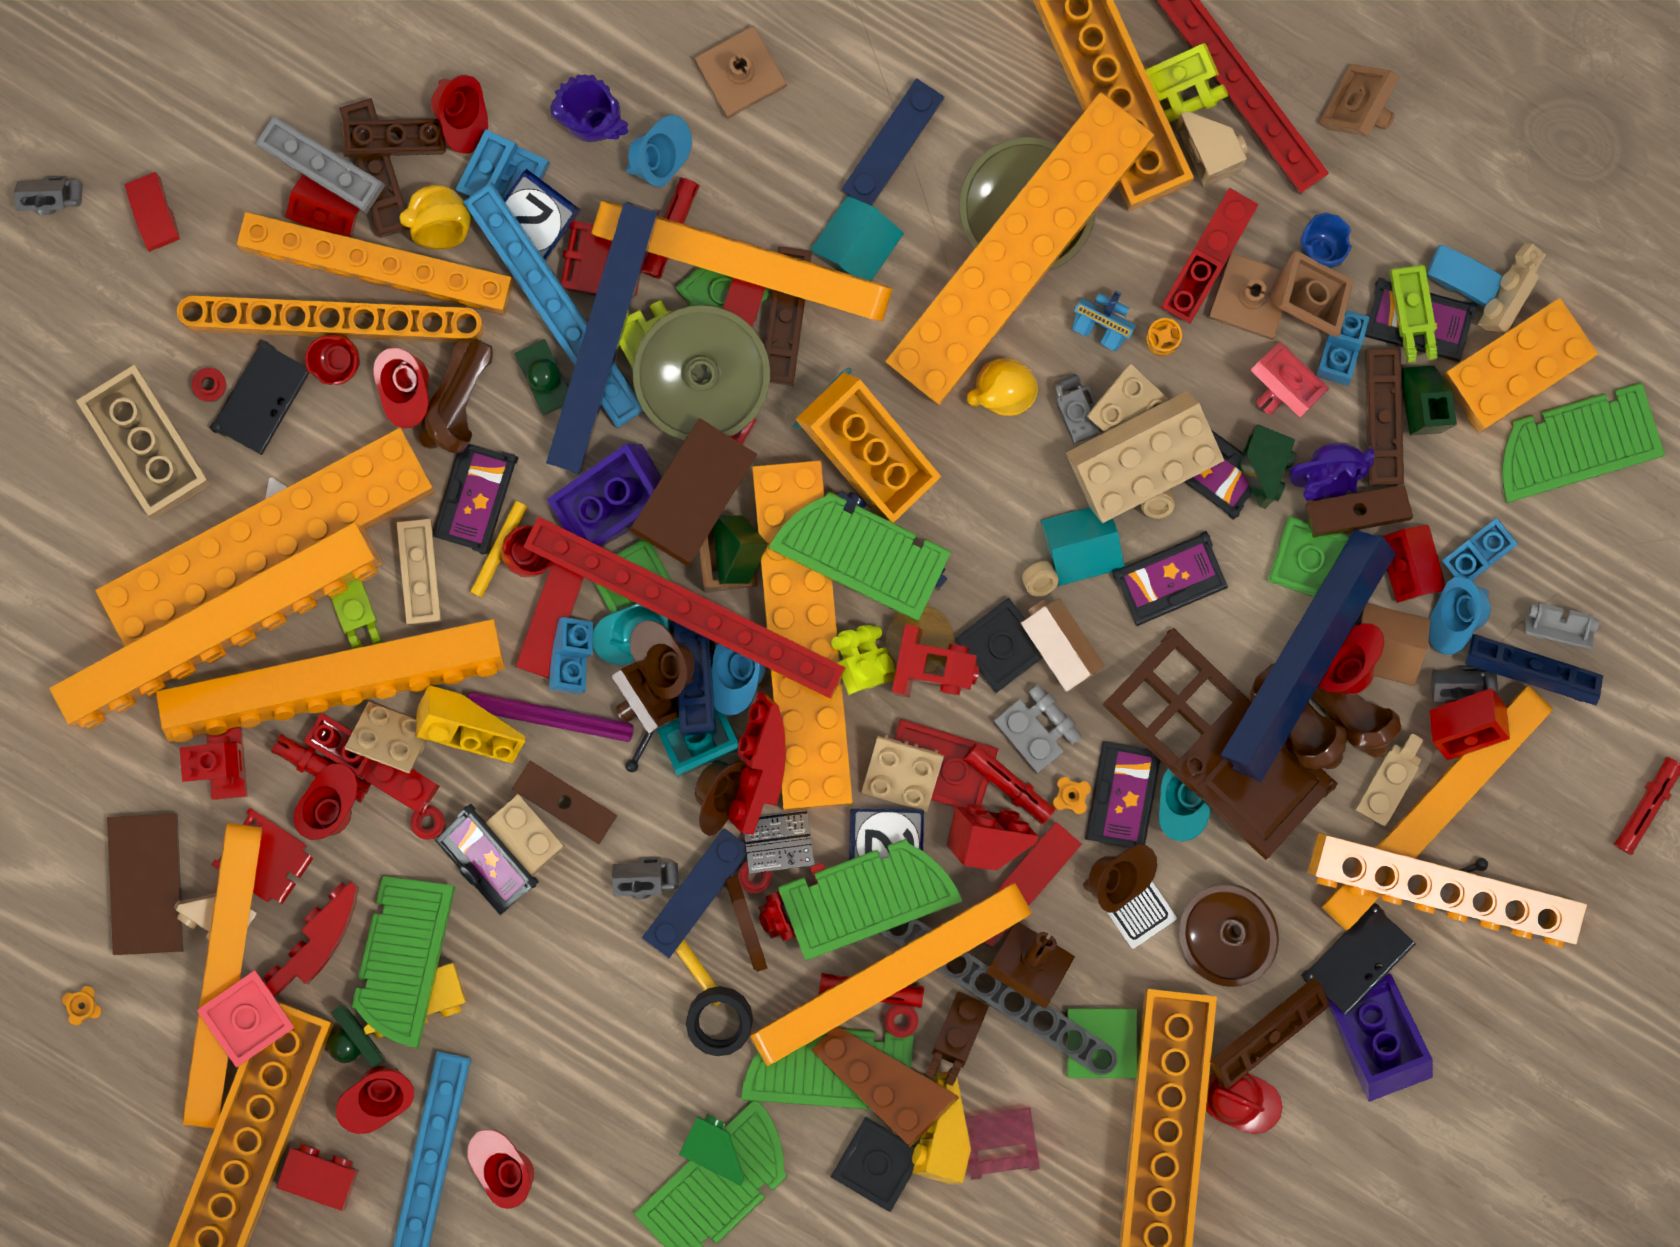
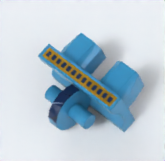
[1072,290,1136,351]

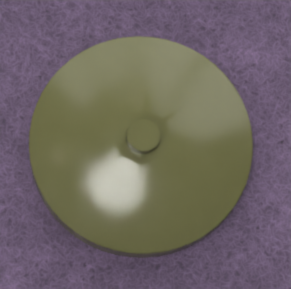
[959,137,1096,271]
[633,305,770,440]

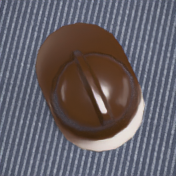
[630,620,695,699]
[695,760,747,836]
[1083,845,1157,913]

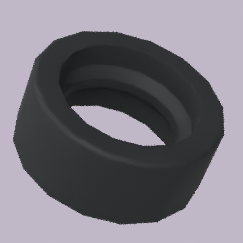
[686,986,753,1056]

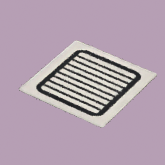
[1107,882,1177,949]

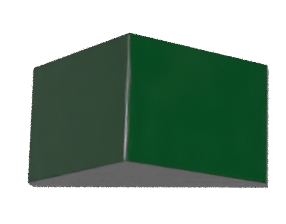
[713,515,768,584]

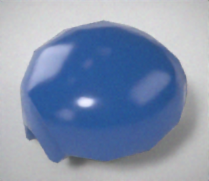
[1300,212,1352,268]

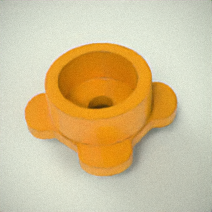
[1053,777,1091,815]
[62,986,102,1026]

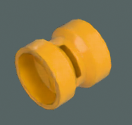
[1146,318,1182,356]

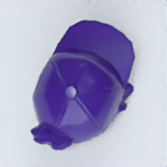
[550,74,628,142]
[1288,442,1375,501]

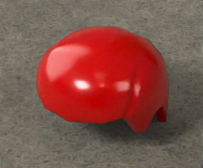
[305,334,360,385]
[502,525,553,578]

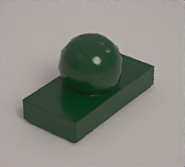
[514,339,568,416]
[328,1005,385,1068]

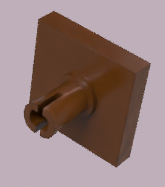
[611,663,679,734]
[986,922,1075,1009]

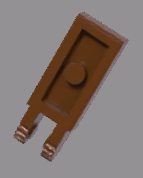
[926,992,989,1086]

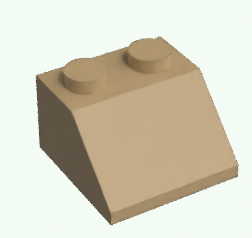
[1175,111,1249,188]
[486,794,566,877]

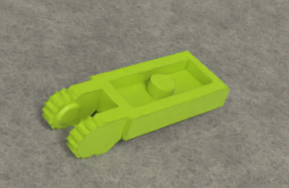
[1389,265,1437,363]
[331,579,383,649]

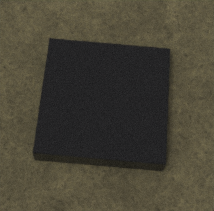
[954,598,1043,694]
[830,1117,916,1212]

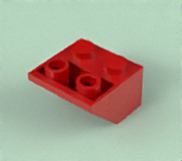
[946,804,1039,871]

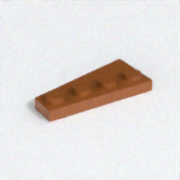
[812,1026,959,1147]

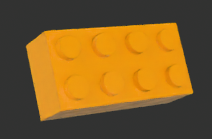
[1442,298,1598,434]
[796,372,942,523]

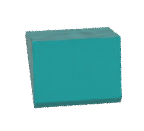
[810,195,904,281]
[1041,507,1124,586]
[657,708,739,778]

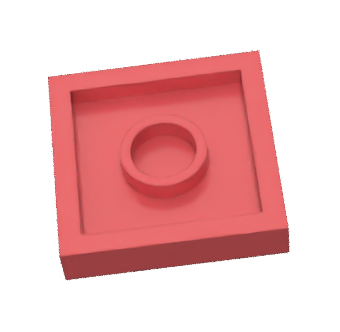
[1250,341,1329,418]
[197,970,295,1068]

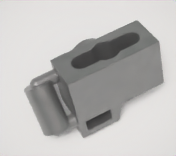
[14,176,83,215]
[1053,374,1100,444]
[1431,666,1499,702]
[612,857,679,899]

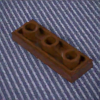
[341,119,446,157]
[1305,485,1413,538]
[512,761,618,844]

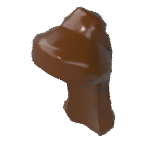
[419,339,493,453]
[1250,664,1348,770]
[1312,685,1401,758]

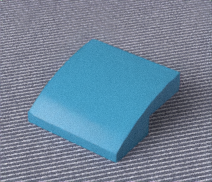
[455,129,550,202]

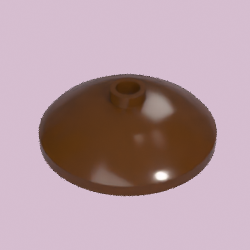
[1179,884,1279,987]

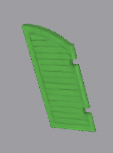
[1502,382,1665,503]
[768,492,951,622]
[778,839,963,961]
[351,876,456,1049]
[741,1028,914,1110]
[634,1101,788,1247]

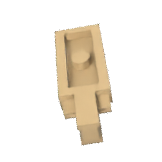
[1478,243,1546,332]
[1354,733,1424,828]

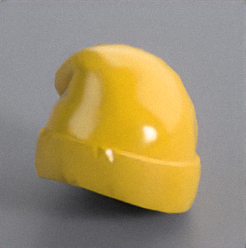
[399,185,471,250]
[967,358,1038,416]

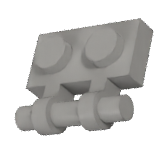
[993,684,1082,774]

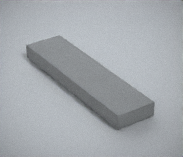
[255,115,386,214]

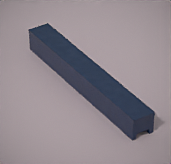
[546,201,660,475]
[1221,529,1396,783]

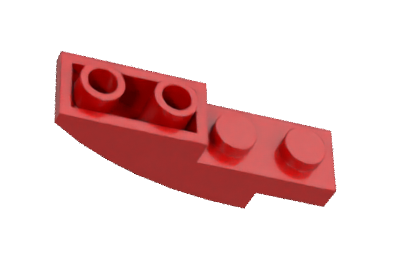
[1161,187,1259,324]
[728,692,786,835]
[303,713,440,815]
[263,882,359,997]

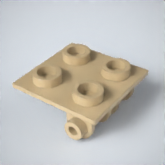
[1087,363,1169,433]
[345,701,426,773]
[861,735,944,812]

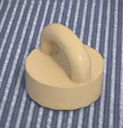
[1141,489,1175,519]
[1022,561,1059,597]

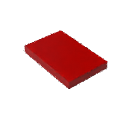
[894,719,999,808]

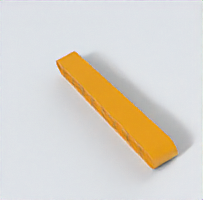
[591,200,893,321]
[177,296,484,343]
[1321,685,1553,931]
[182,823,262,1129]
[750,883,1032,1066]

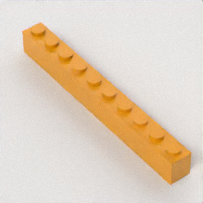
[156,619,505,742]

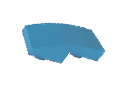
[1426,245,1503,308]
[1316,310,1370,386]
[1442,517,1518,580]
[549,617,593,694]

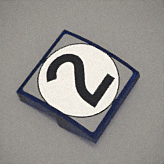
[504,168,581,262]
[849,808,924,860]

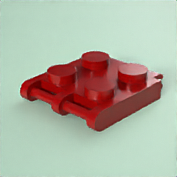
[559,220,640,296]
[211,808,313,904]

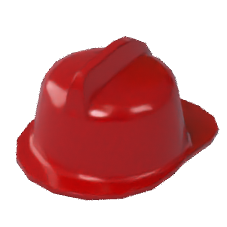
[431,74,489,154]
[373,347,429,429]
[1319,623,1385,695]
[293,763,358,840]
[336,1066,414,1134]
[1206,1073,1283,1134]
[467,1129,534,1209]

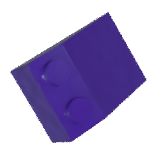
[547,443,662,547]
[1327,974,1433,1102]

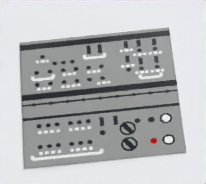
[744,810,814,873]

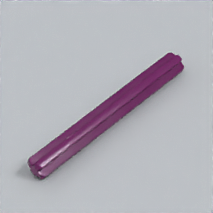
[466,692,634,742]

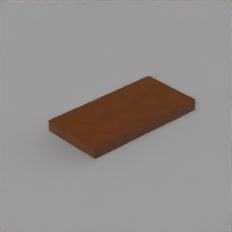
[629,418,757,567]
[107,813,184,955]

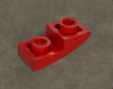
[124,172,180,252]

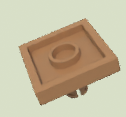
[694,26,787,119]
[1319,64,1400,137]
[1208,253,1283,340]

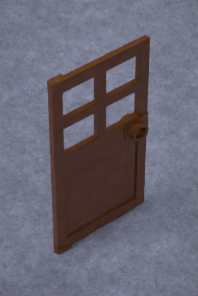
[1102,628,1338,860]

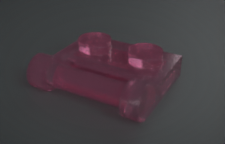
[965,1107,1040,1180]

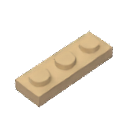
[397,519,442,625]

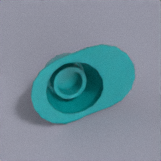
[593,604,673,665]
[1159,768,1211,842]

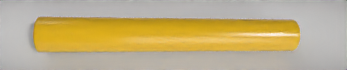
[470,501,528,598]
[675,940,721,1007]

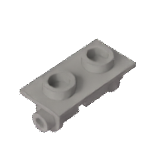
[1525,602,1599,650]

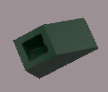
[1401,366,1457,436]
[1239,424,1296,509]

